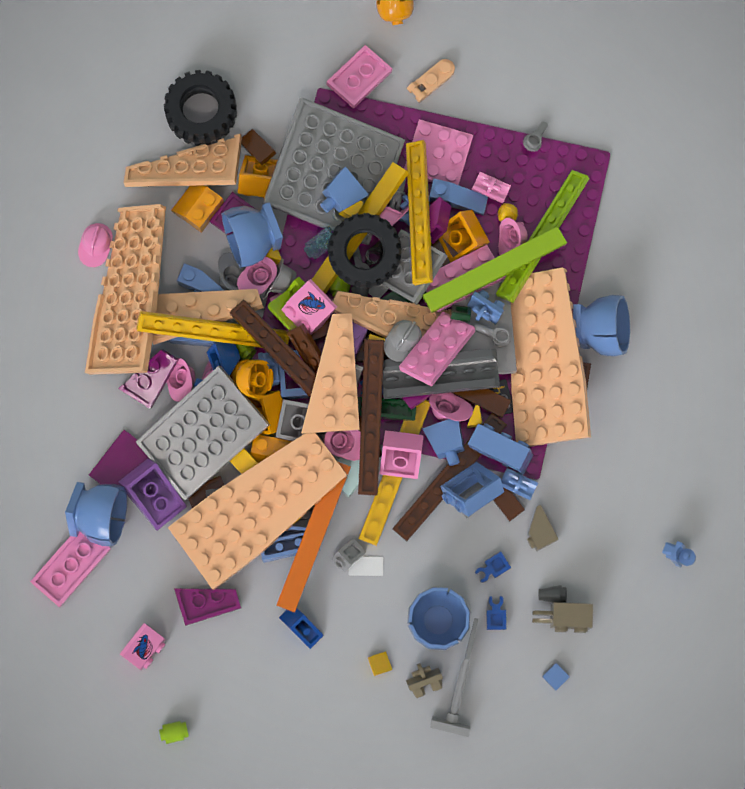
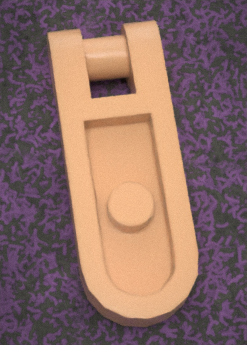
[407,59,455,103]

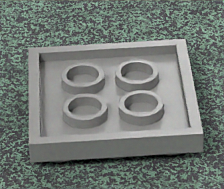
[382,229,447,305]

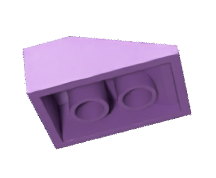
[118,458,187,531]

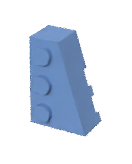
[468,423,533,475]
[261,526,320,563]

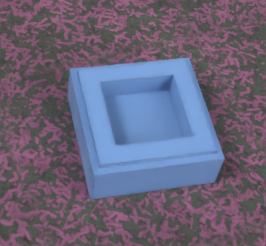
[542,663,570,691]

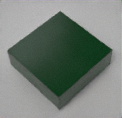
[451,304,471,322]

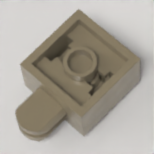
[532,602,593,633]

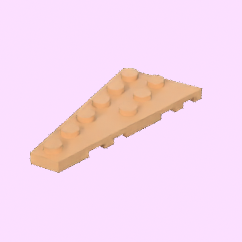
[123,134,242,187]
[152,289,263,345]
[332,291,451,338]
[301,313,360,434]

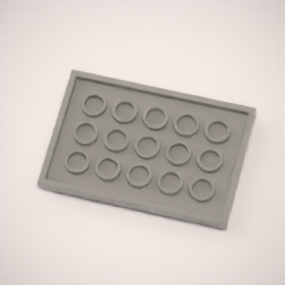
[136,366,270,501]

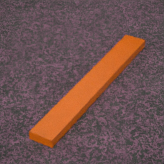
[276,461,351,613]

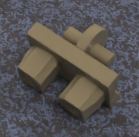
[406,663,443,698]

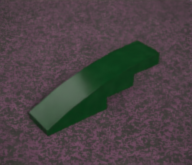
[358,397,416,421]

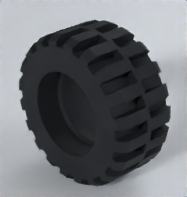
[164,70,237,146]
[328,213,402,288]

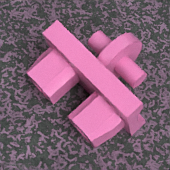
[472,172,511,203]

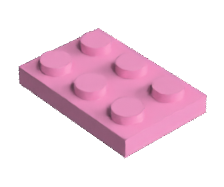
[326,45,393,108]

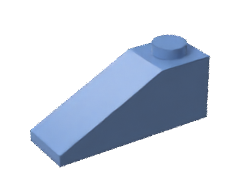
[429,179,488,215]

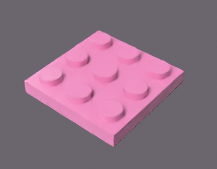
[404,119,473,185]

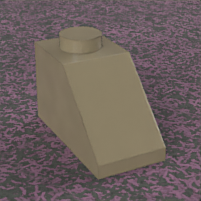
[527,505,558,551]

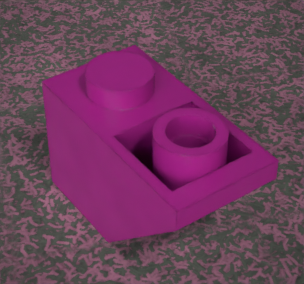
[429,197,451,244]

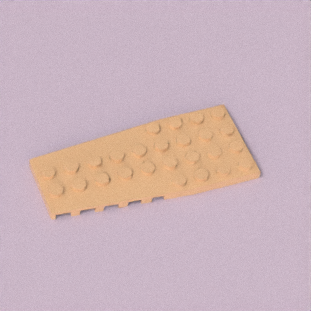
[85,204,166,375]
[511,268,591,447]
[168,433,347,590]

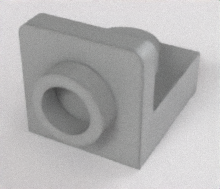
[332,538,366,572]

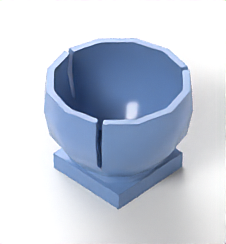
[222,202,283,268]
[573,295,630,356]
[65,482,127,546]
[407,587,470,650]

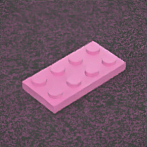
[426,245,506,313]
[399,312,475,387]
[30,531,111,607]

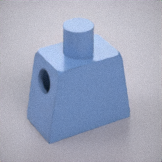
[320,166,369,213]
[423,419,464,466]

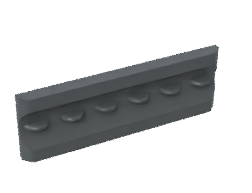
[382,349,500,399]

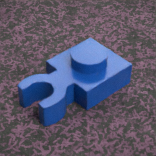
[475,552,511,583]
[486,596,507,630]

